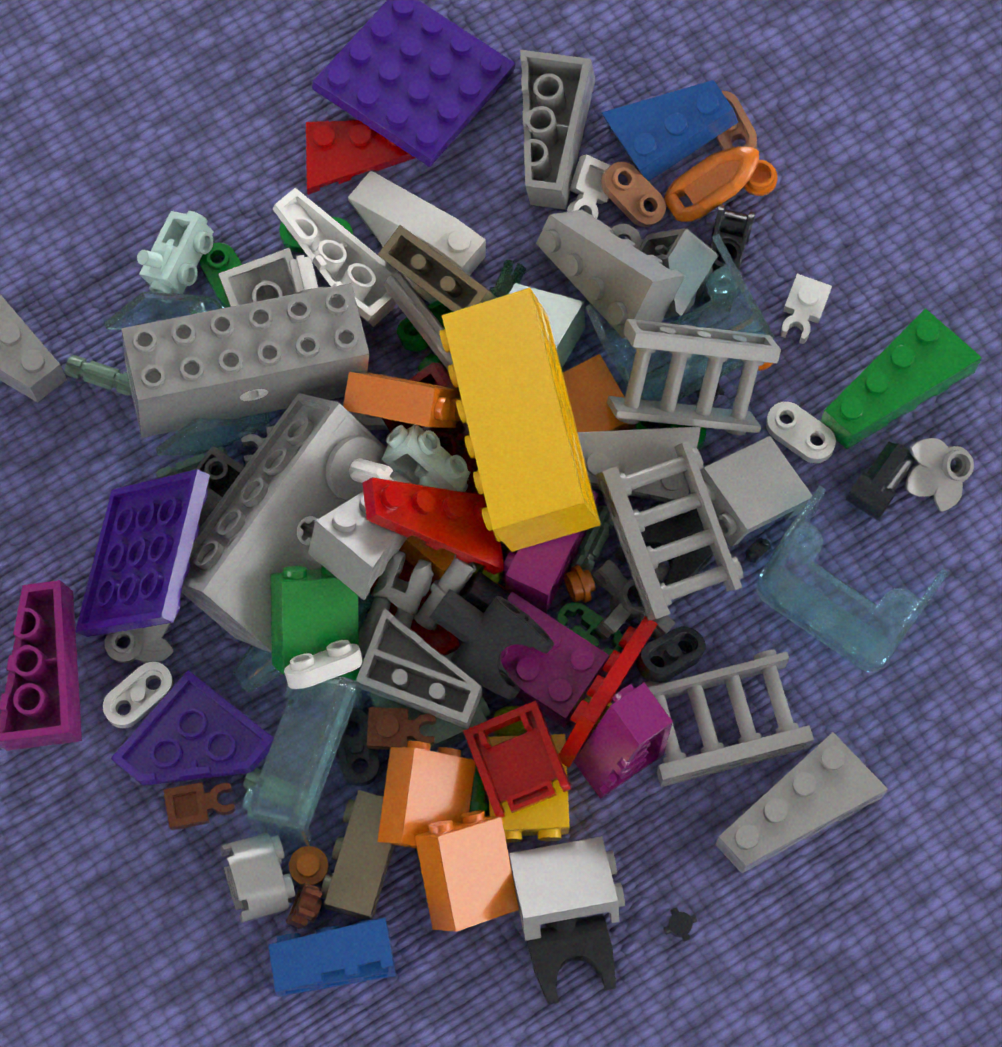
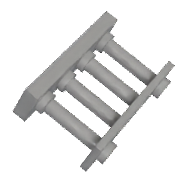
[607,318,781,435]
[596,440,743,621]
[645,650,814,787]

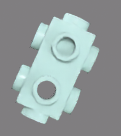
[137,211,214,299]
[382,425,470,492]

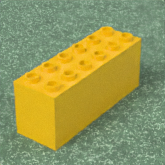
[440,288,601,552]

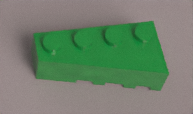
[820,308,982,449]

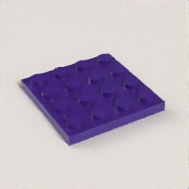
[312,0,516,167]
[75,469,210,637]

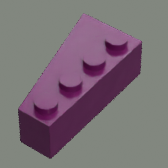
[0,580,82,751]
[573,683,673,799]

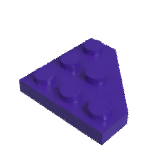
[111,670,277,786]

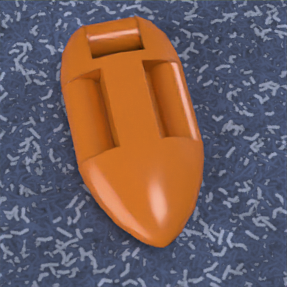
[664,146,759,222]

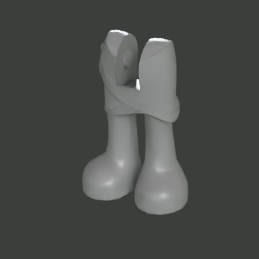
[358,551,434,656]

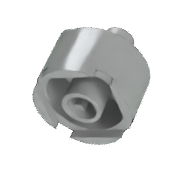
[220,833,295,923]

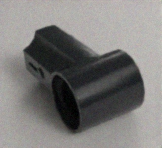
[846,441,915,521]

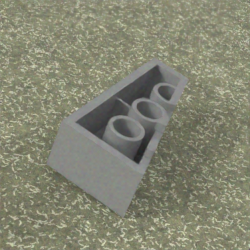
[520,50,595,210]
[715,732,888,873]

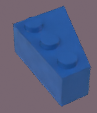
[601,80,739,181]
[268,917,396,997]

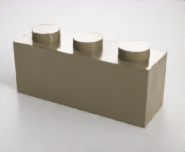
[378,225,497,312]
[321,790,395,920]

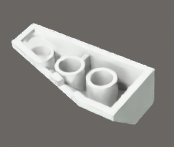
[273,188,410,327]

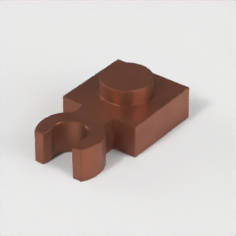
[367,707,436,750]
[163,782,236,830]
[286,883,322,928]

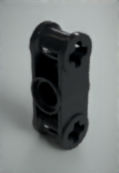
[694,204,756,313]

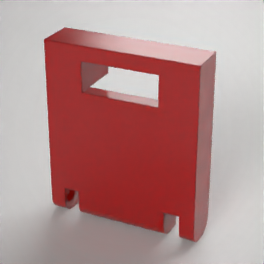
[463,700,572,818]

